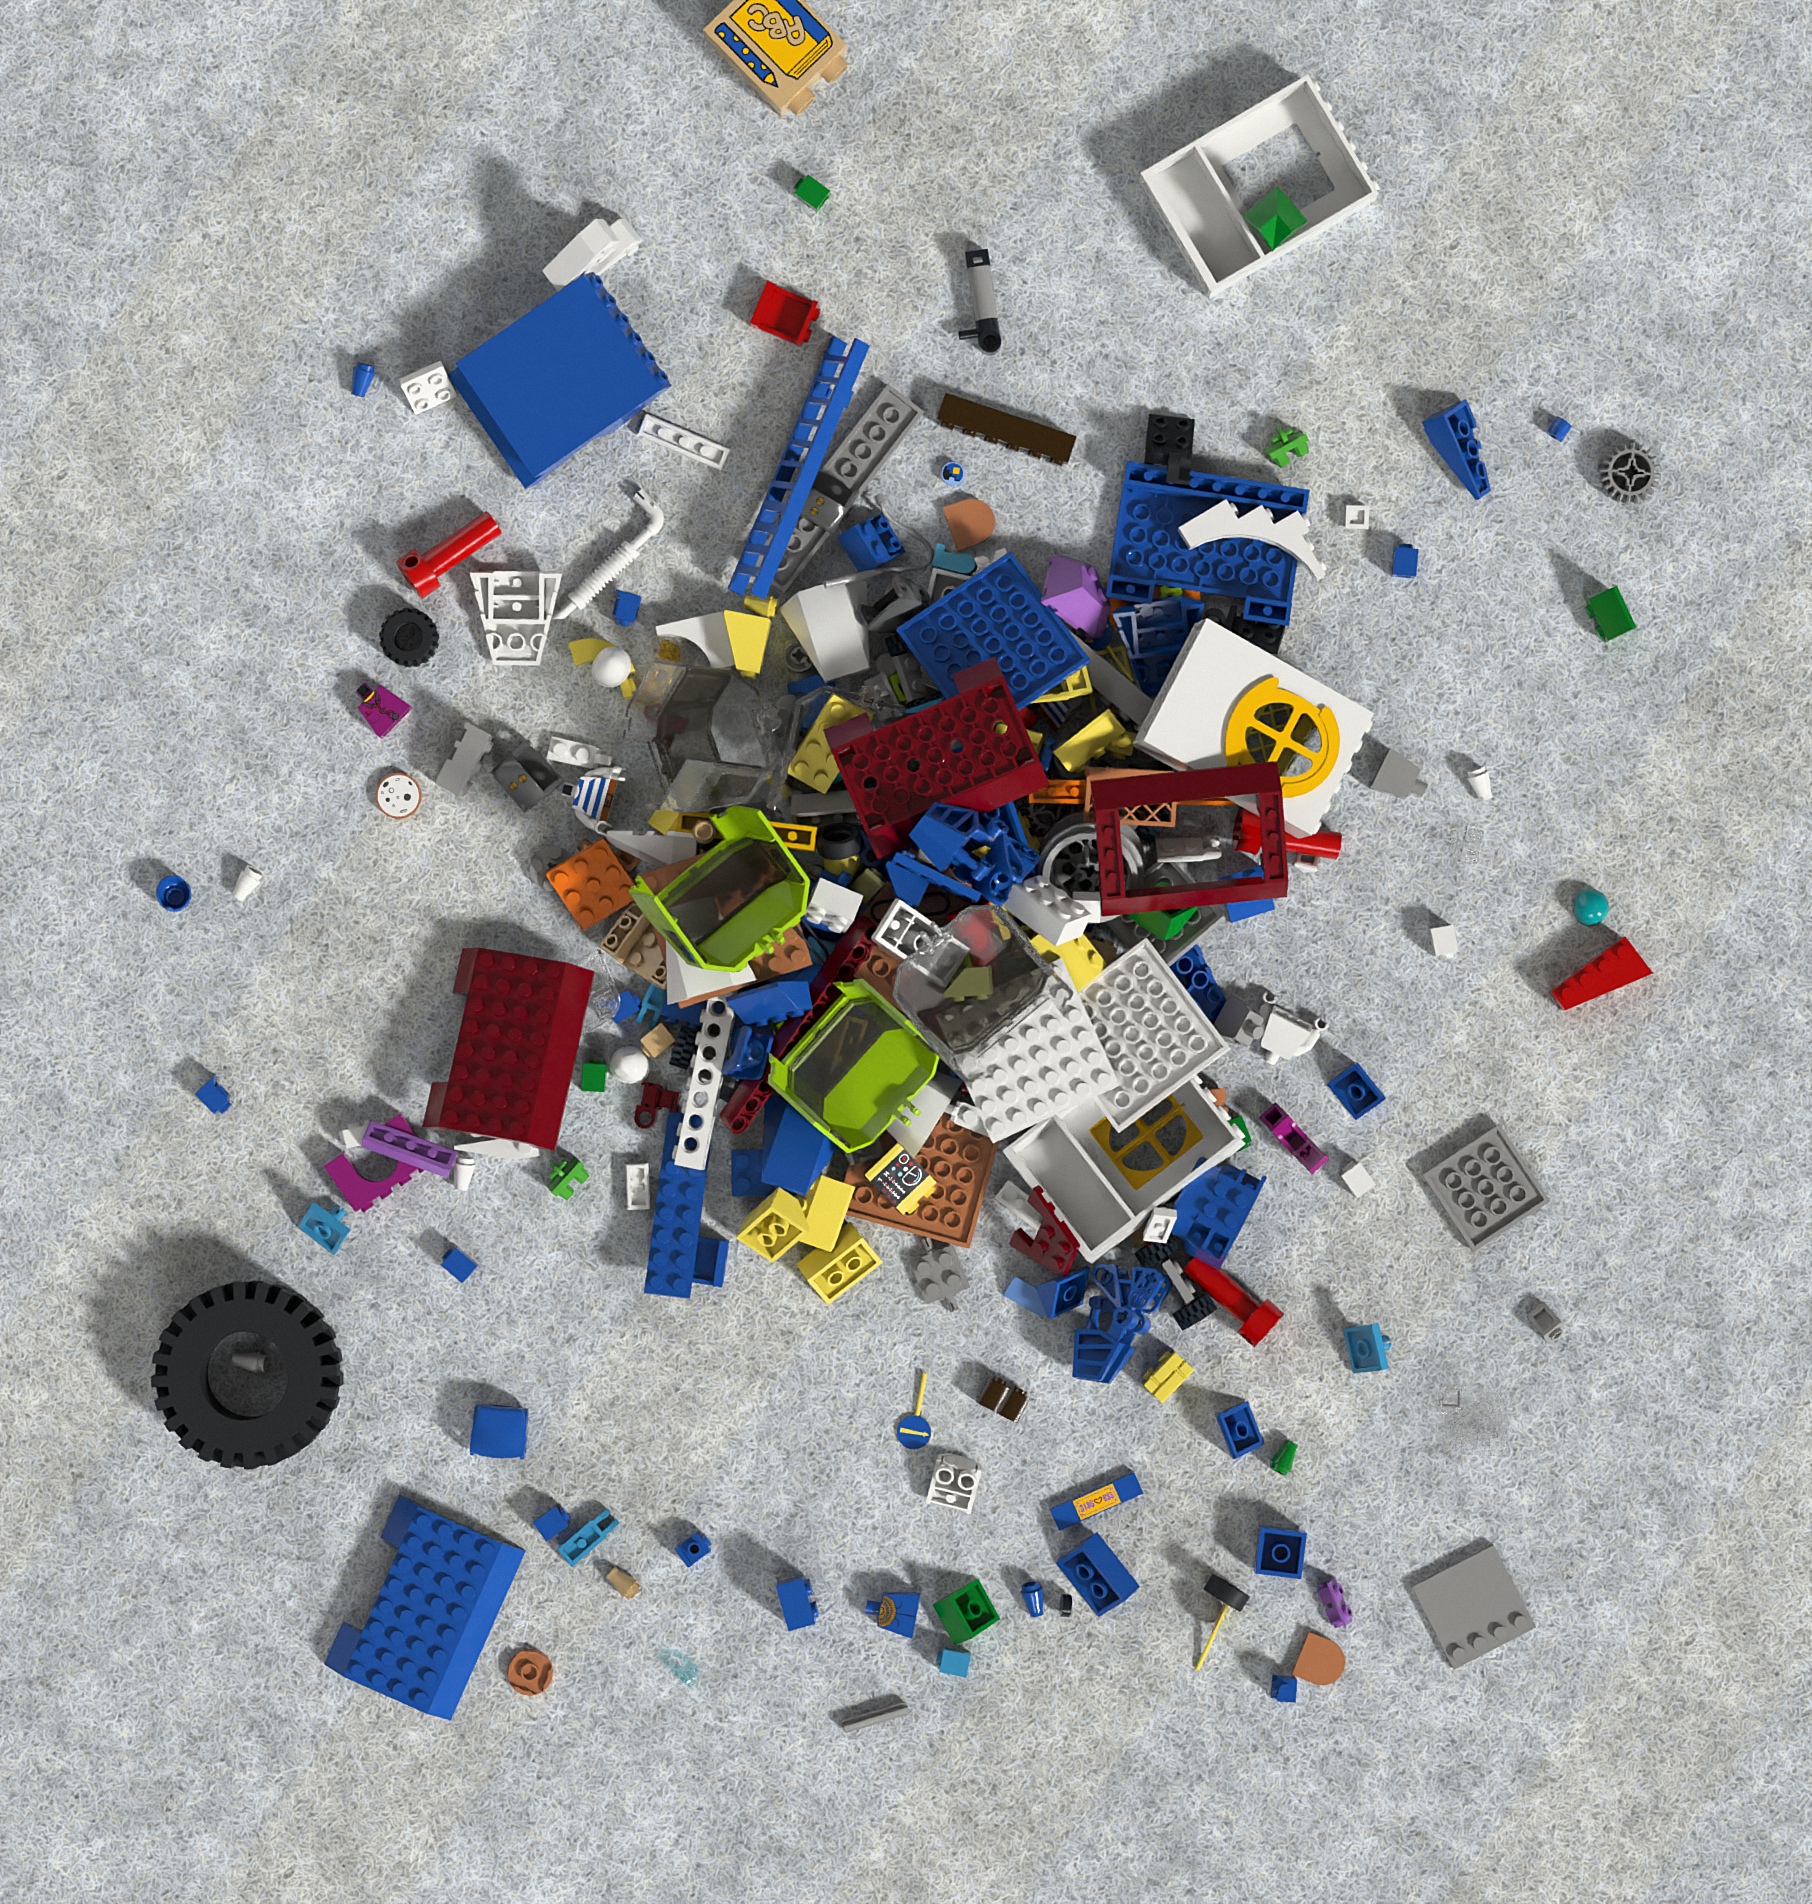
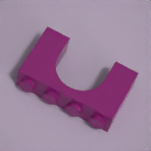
[324,1114,425,1213]

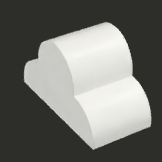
[871,898,969,987]

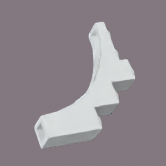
[1177,499,1326,582]

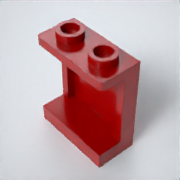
[750,281,821,347]

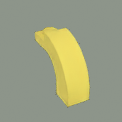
[569,638,637,700]

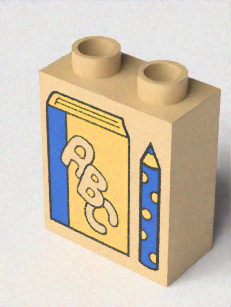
[703,0,849,117]

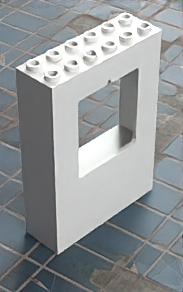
[1139,74,1379,299]

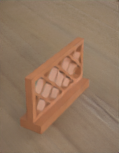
[1083,766,1177,827]

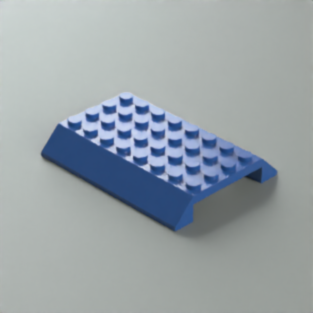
[1106,461,1310,626]
[324,1495,526,1720]

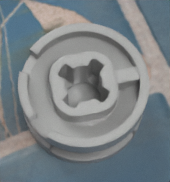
[783,640,814,673]

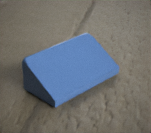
[1003,1275,1046,1318]

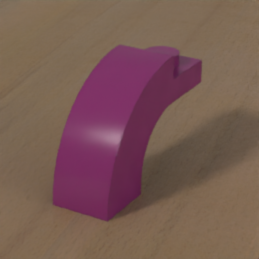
[1259,1102,1329,1175]

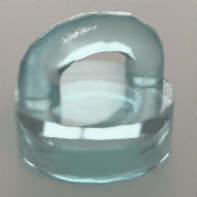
[675,1663,699,1688]

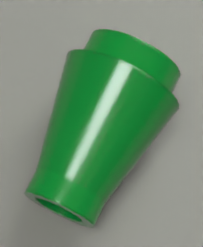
[1269,1440,1298,1476]

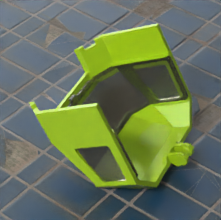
[628,804,810,973]
[768,978,941,1153]

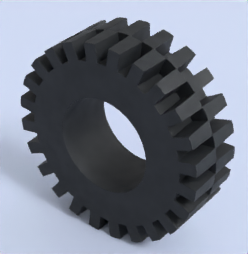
[151,1281,344,1470]

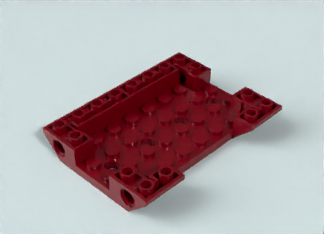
[823,657,1050,859]

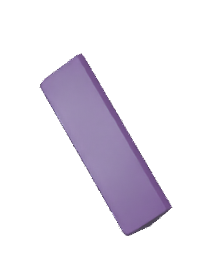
[361,1120,458,1178]

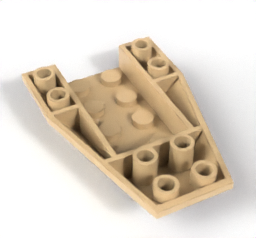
[598,848,706,990]

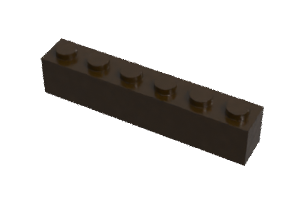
[937,393,1077,467]

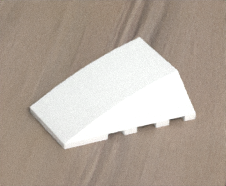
[470,570,562,665]
[779,580,870,683]
[666,896,758,1005]
[886,1072,963,1158]

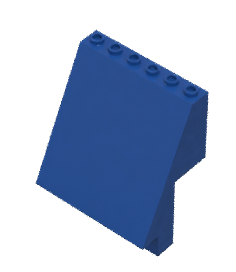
[448,272,672,489]

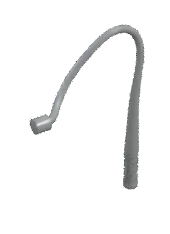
[823,494,934,589]

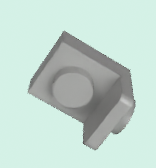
[1526,1302,1565,1342]

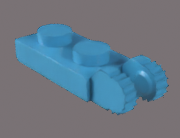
[635,984,667,1030]
[557,1508,620,1567]

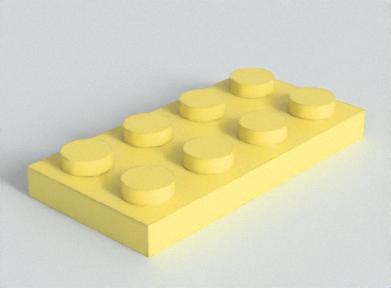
[785,692,873,794]

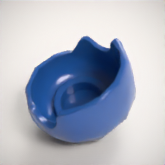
[156,875,192,912]

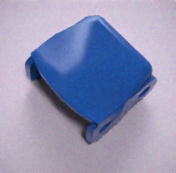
[470,1404,529,1460]

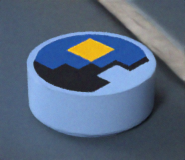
[941,462,964,486]

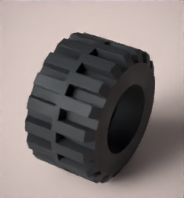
[379,608,439,668]

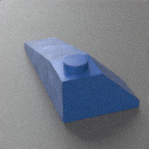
[1422,399,1491,500]
[1169,944,1227,1024]

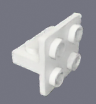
[399,360,457,414]

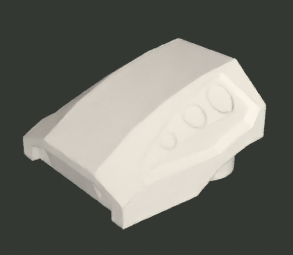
[926,1453,982,1514]

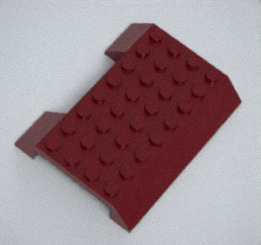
[422,947,595,1151]

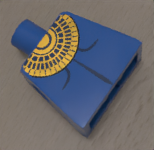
[865,1592,920,1639]

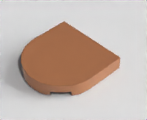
[943,499,995,552]
[1291,1631,1345,1685]

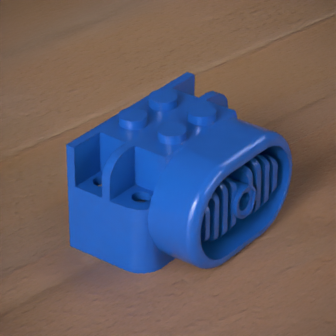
[1171,1157,1267,1270]

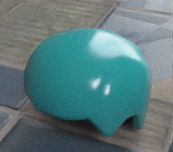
[1573,889,1609,926]

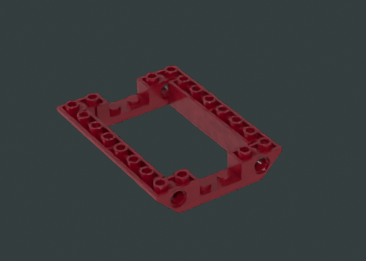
[1090,761,1289,917]

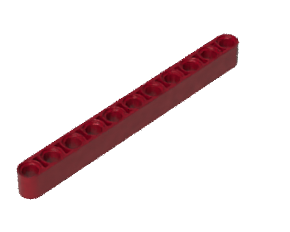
[719,916,878,1135]

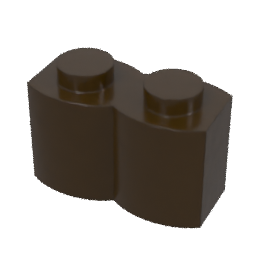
[975,1376,1030,1423]

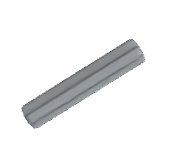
[842,1702,909,1733]

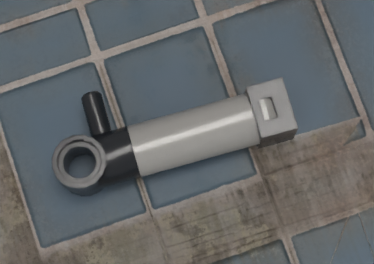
[958,249,1001,356]

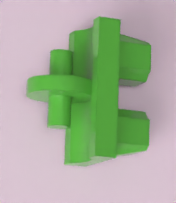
[1264,426,1309,468]
[547,1156,589,1200]

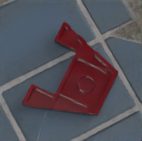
[1009,1185,1080,1277]

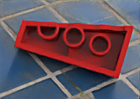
[1548,936,1653,1011]

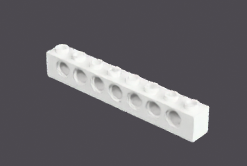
[672,989,741,1170]

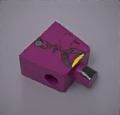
[355,683,412,739]

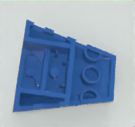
[1112,596,1204,696]
[761,1095,839,1196]

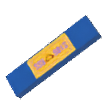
[1050,1472,1144,1531]

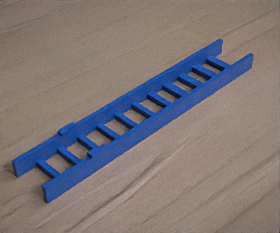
[727,336,870,600]

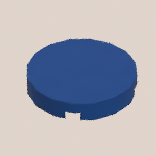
[1040,736,1057,774]

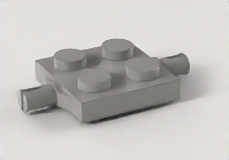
[910,1237,970,1313]

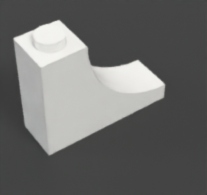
[655,611,736,675]

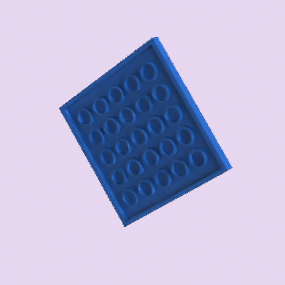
[896,551,1090,728]

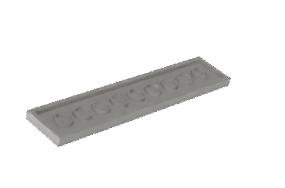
[755,384,924,594]

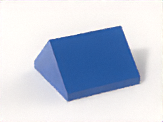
[1327,1062,1386,1120]
[1035,1266,1090,1319]
[1214,1401,1264,1459]

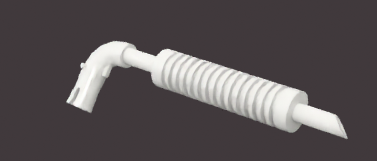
[551,488,664,620]

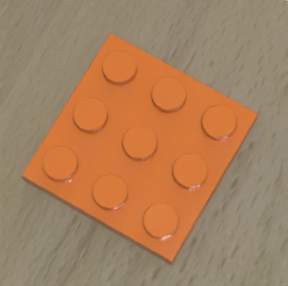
[546,837,636,931]

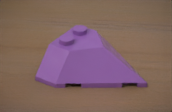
[1041,555,1111,640]

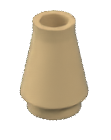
[606,1567,641,1600]

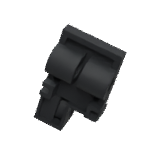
[1144,414,1195,485]
[1203,605,1286,655]

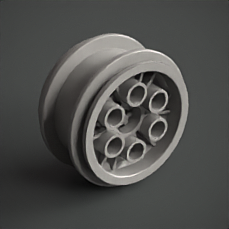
[1037,810,1145,923]

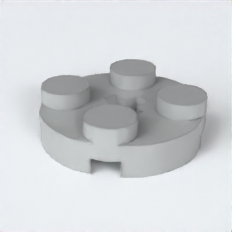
[530,846,572,892]

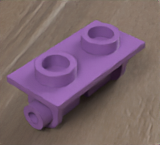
[1317,1577,1352,1628]

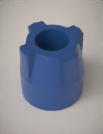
[1546,416,1572,442]

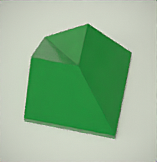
[1242,186,1308,252]

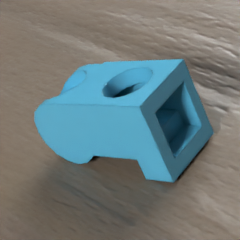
[931,543,975,575]

